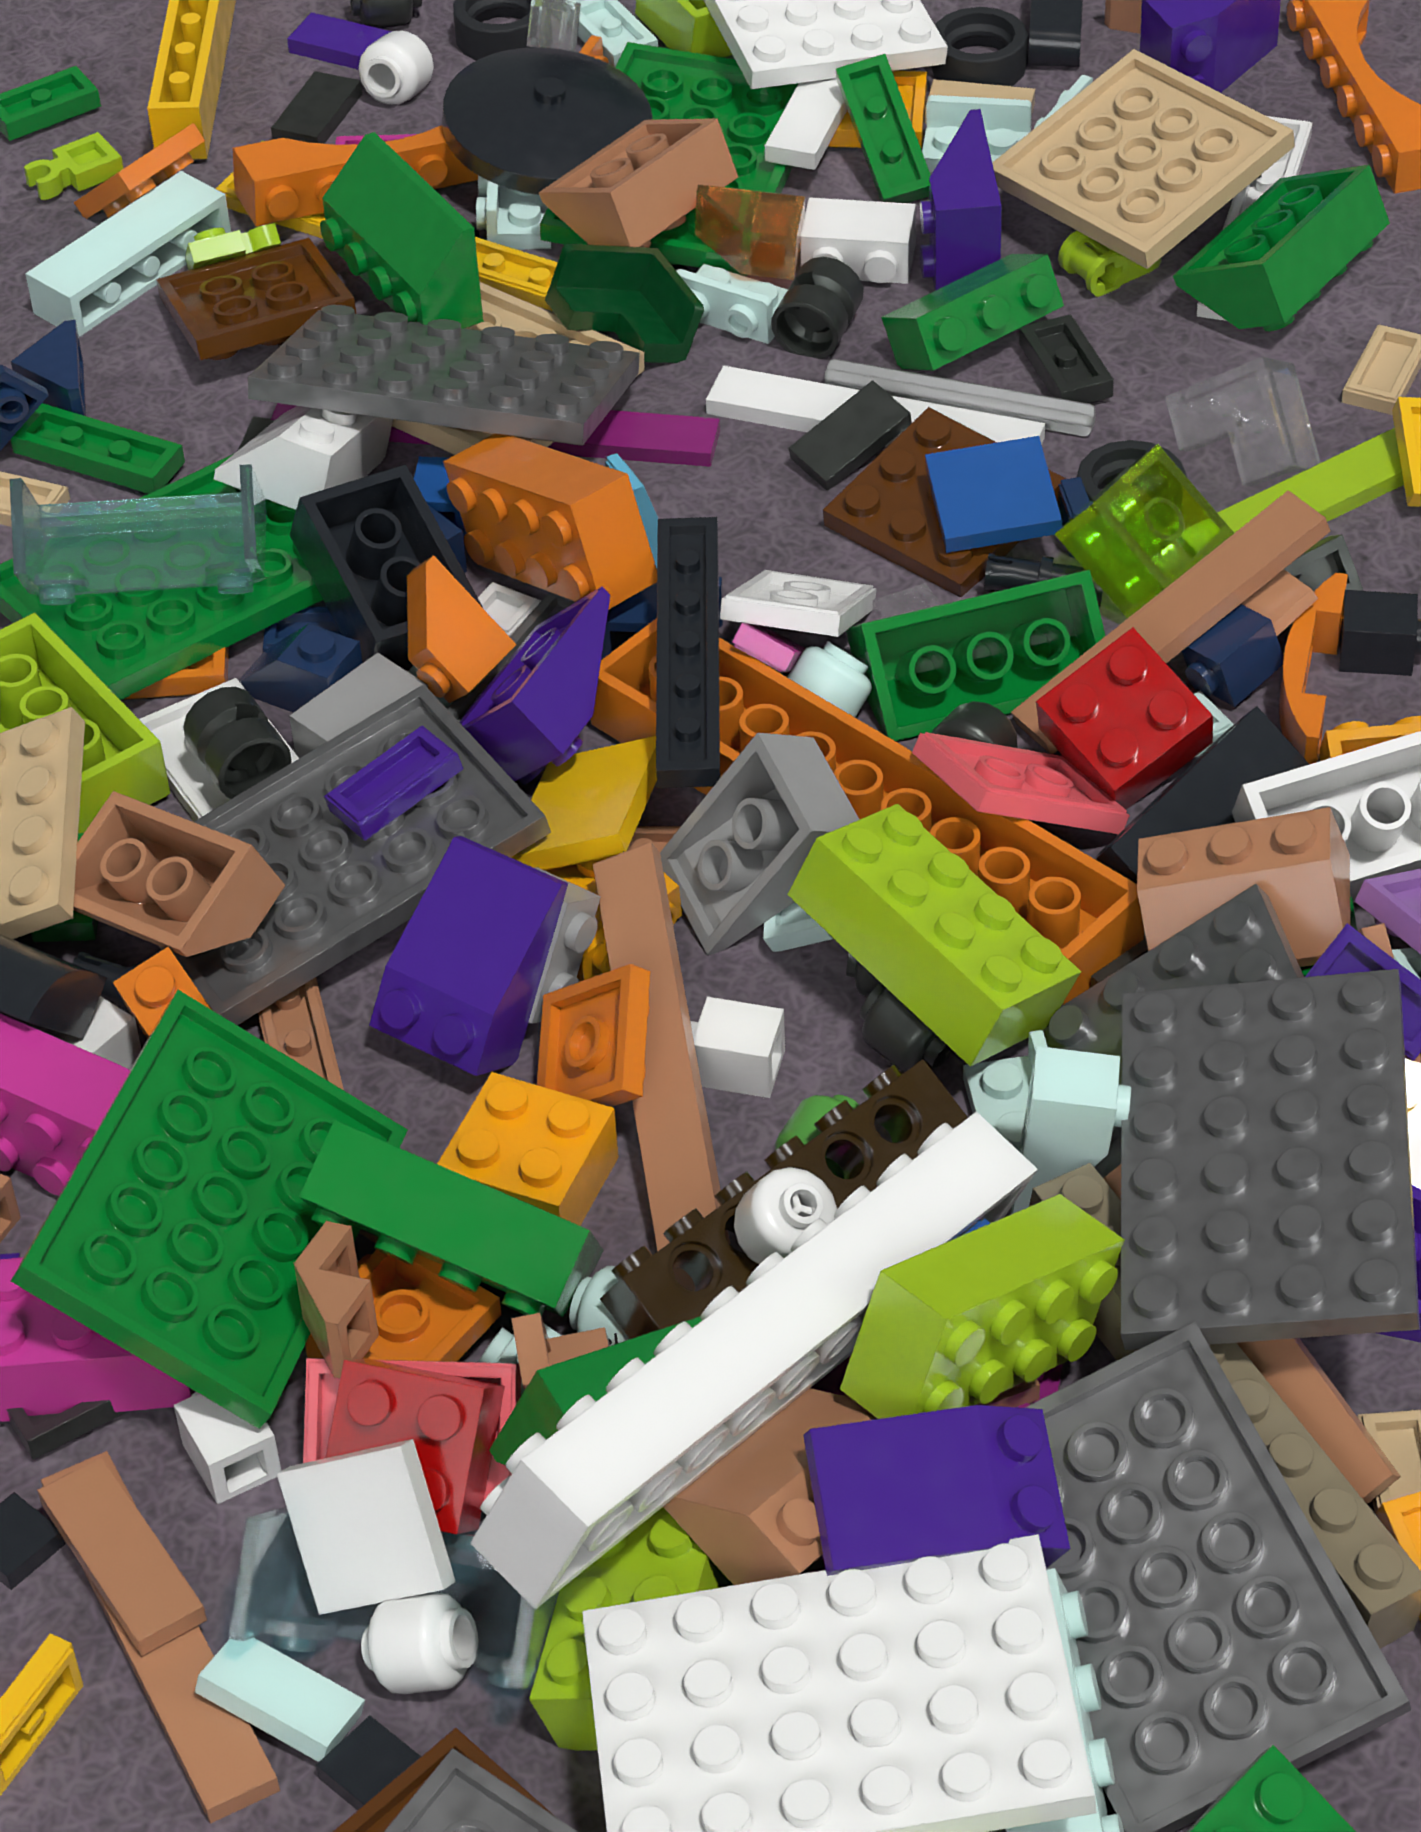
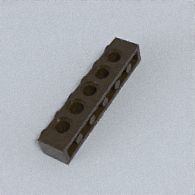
[600,1059,968,1339]

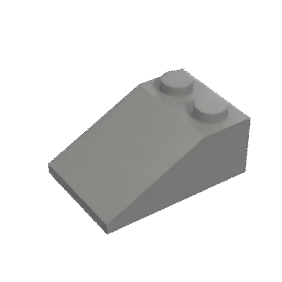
[660,733,860,955]

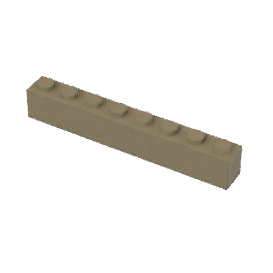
[1029,1163,1421,1649]

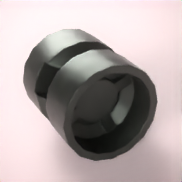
[771,256,864,359]
[183,687,292,799]

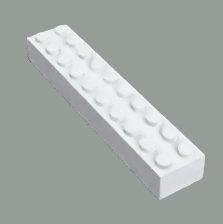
[470,1111,1038,1610]

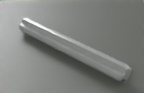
[824,359,1096,437]

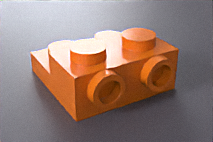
[305,1250,502,1362]

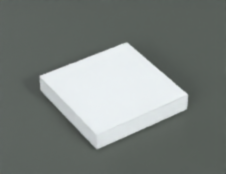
[277,1439,456,1615]

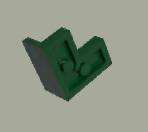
[545,244,704,363]

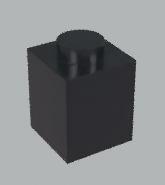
[1339,590,1421,676]

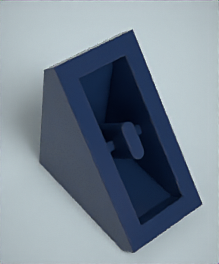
[11,320,86,416]

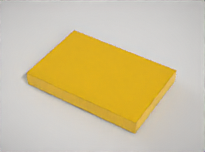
[511,736,657,871]

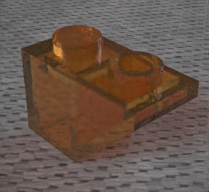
[695,184,805,280]

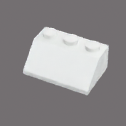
[214,406,393,510]

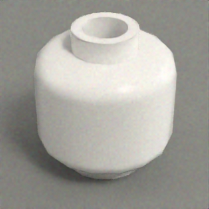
[358,31,434,105]
[734,1167,837,1265]
[361,1592,478,1694]

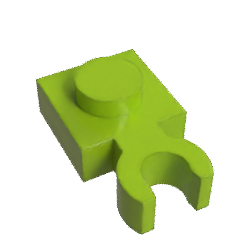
[24,132,124,200]
[185,223,281,270]

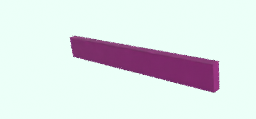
[271,403,720,467]

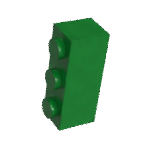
[881,254,1064,371]

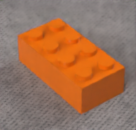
[443,433,657,610]

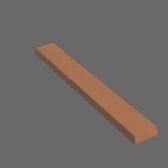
[593,842,730,1291]

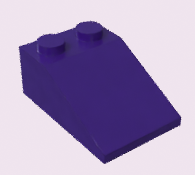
[1140,0,1281,93]
[920,109,1002,291]
[459,587,610,785]
[369,836,568,1076]
[803,1405,1070,1576]

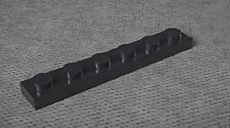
[656,517,721,788]

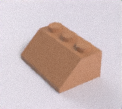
[539,118,738,248]
[73,791,286,957]
[1137,807,1350,967]
[663,1388,878,1585]

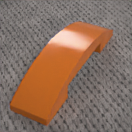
[1279,573,1348,764]

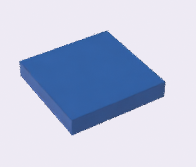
[925,436,1062,553]

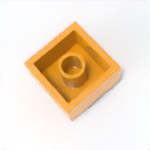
[437,1072,619,1226]

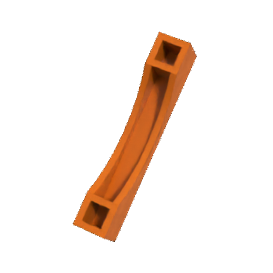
[1287,0,1421,194]
[233,125,478,226]

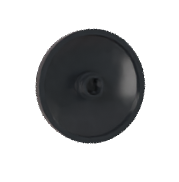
[442,47,653,195]

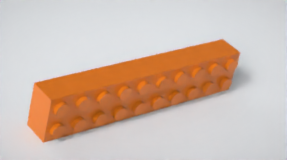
[591,618,1144,1005]

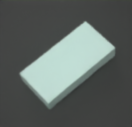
[195,1629,365,1762]

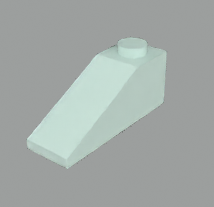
[1011,1046,1131,1214]

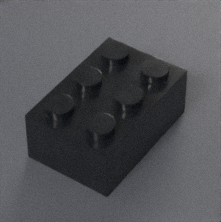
[290,464,483,667]

